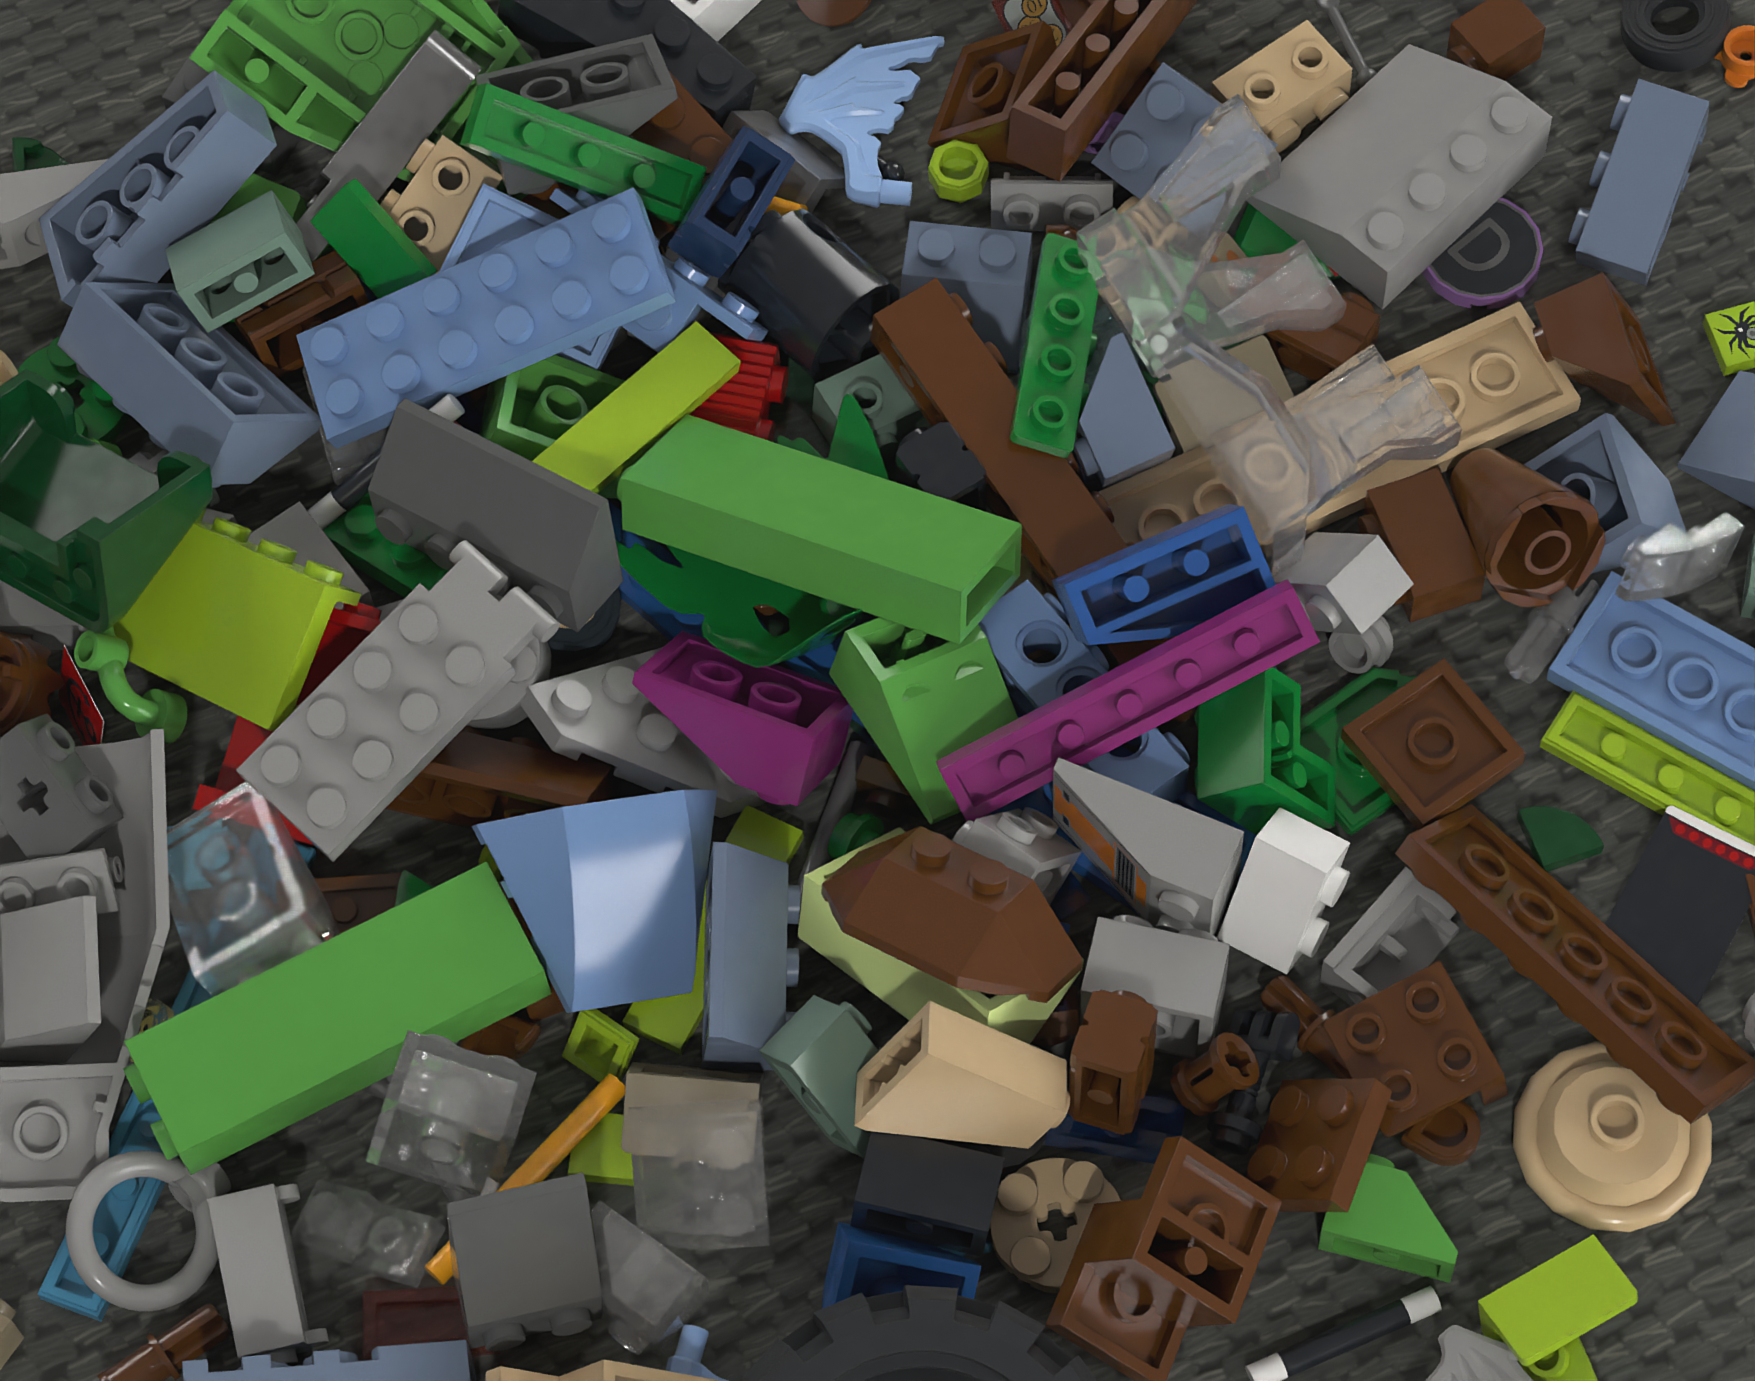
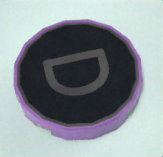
[1422,198,1543,309]

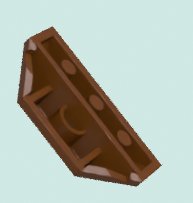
[821,826,1083,1003]

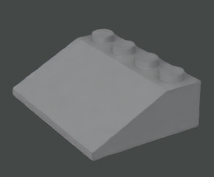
[1246,44,1552,310]

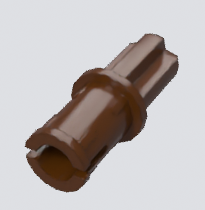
[1260,975,1352,1079]
[97,1304,230,1381]

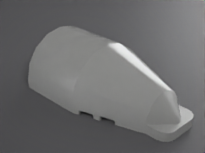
[0,729,170,1202]

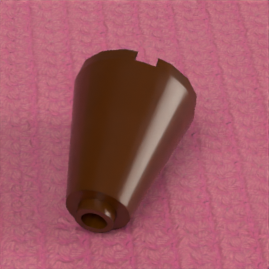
[1450,448,1605,607]

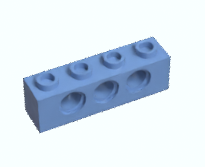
[978,579,1190,802]

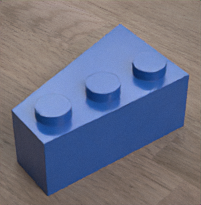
[1051,504,1276,645]

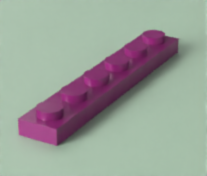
[936,579,1320,822]

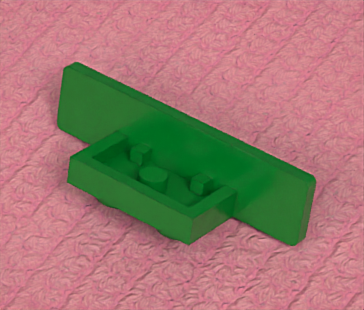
[1009,233,1104,458]

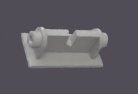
[991,172,1113,231]
[0,848,123,914]

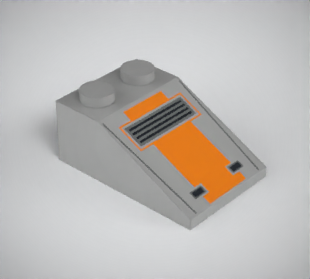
[1053,758,1244,935]

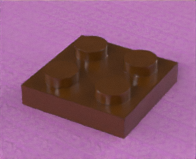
[1341,658,1526,830]
[1246,1078,1392,1212]

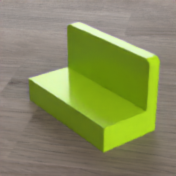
[1478,1234,1638,1366]

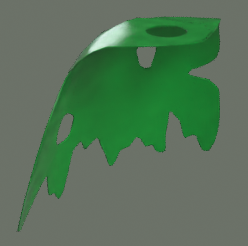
[616,394,889,668]

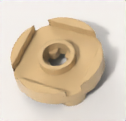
[990,1158,1121,1293]

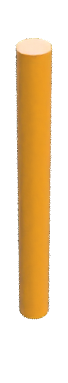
[424,1073,626,1285]

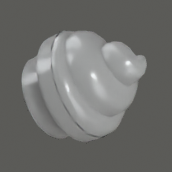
[1329,616,1393,674]

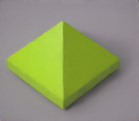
[562,1009,640,1082]

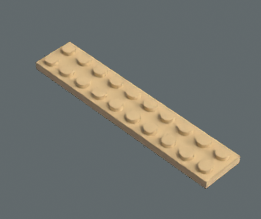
[1002,301,1581,661]

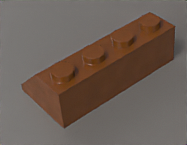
[385,725,618,829]

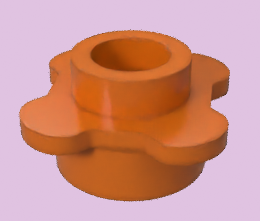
[1714,25,1755,88]

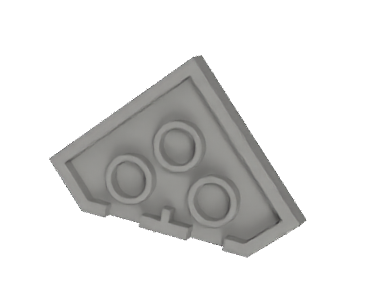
[520,647,767,818]

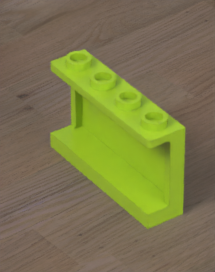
[113,509,361,731]

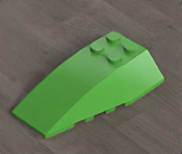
[189,0,534,201]

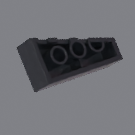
[497,0,757,128]

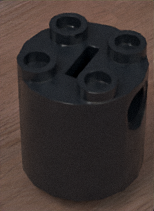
[718,209,900,382]

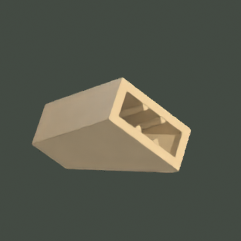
[854,1001,1070,1149]

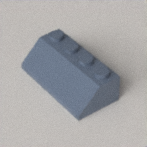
[57,282,322,488]

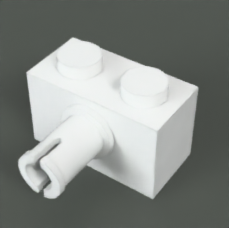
[1217,808,1350,974]

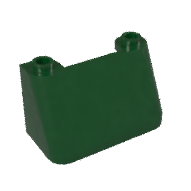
[0,369,213,633]

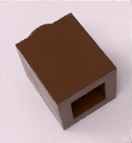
[1447,0,1546,81]

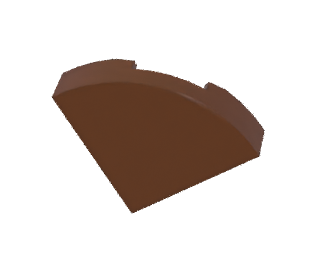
[453,1015,541,1071]

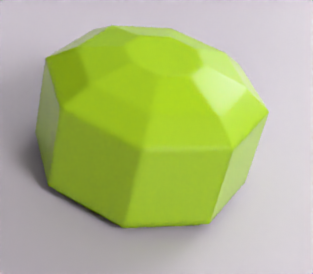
[928,139,989,203]

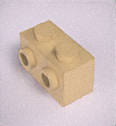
[1211,20,1352,154]
[380,135,502,274]

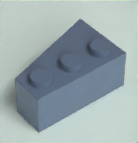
[1568,79,1710,286]

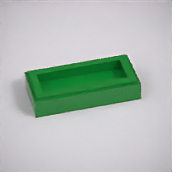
[310,178,438,299]

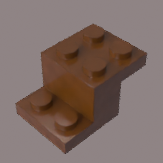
[1045,1136,1282,1381]

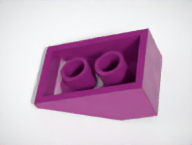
[632,631,853,806]

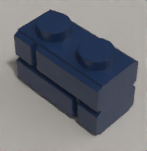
[667,126,795,279]

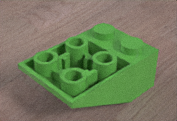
[829,617,1018,825]

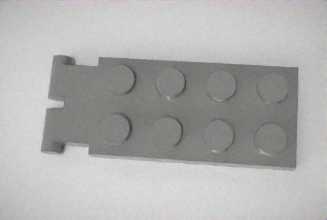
[236,540,560,862]

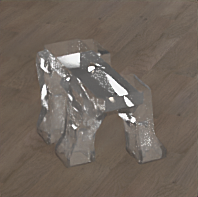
[1077,94,1462,577]

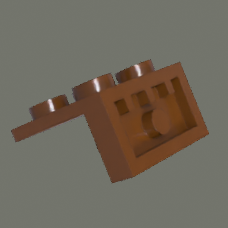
[1324,960,1508,1137]

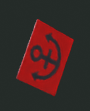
[59,645,104,746]

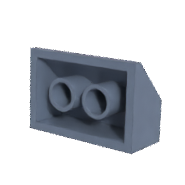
[701,842,800,1070]

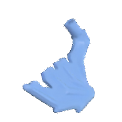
[779,36,945,208]

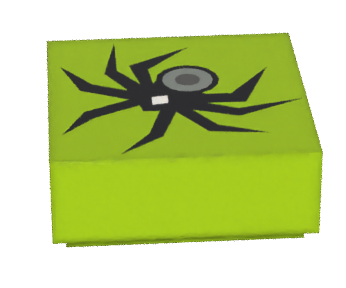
[1702,301,1755,376]

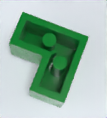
[1194,667,1335,835]

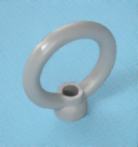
[66,1150,231,1311]

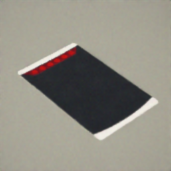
[1605,806,1755,1007]

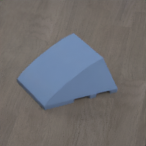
[472,790,717,1013]

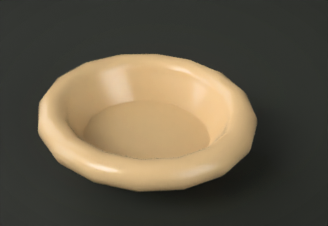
[1513,1041,1712,1232]

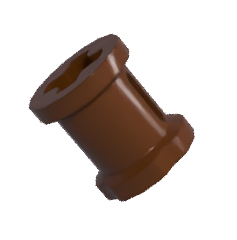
[1170,1032,1260,1116]

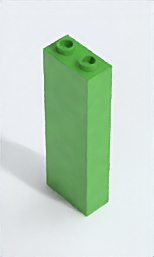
[617,414,1022,644]
[123,862,552,1175]

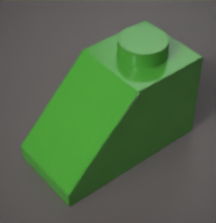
[1318,1154,1458,1283]

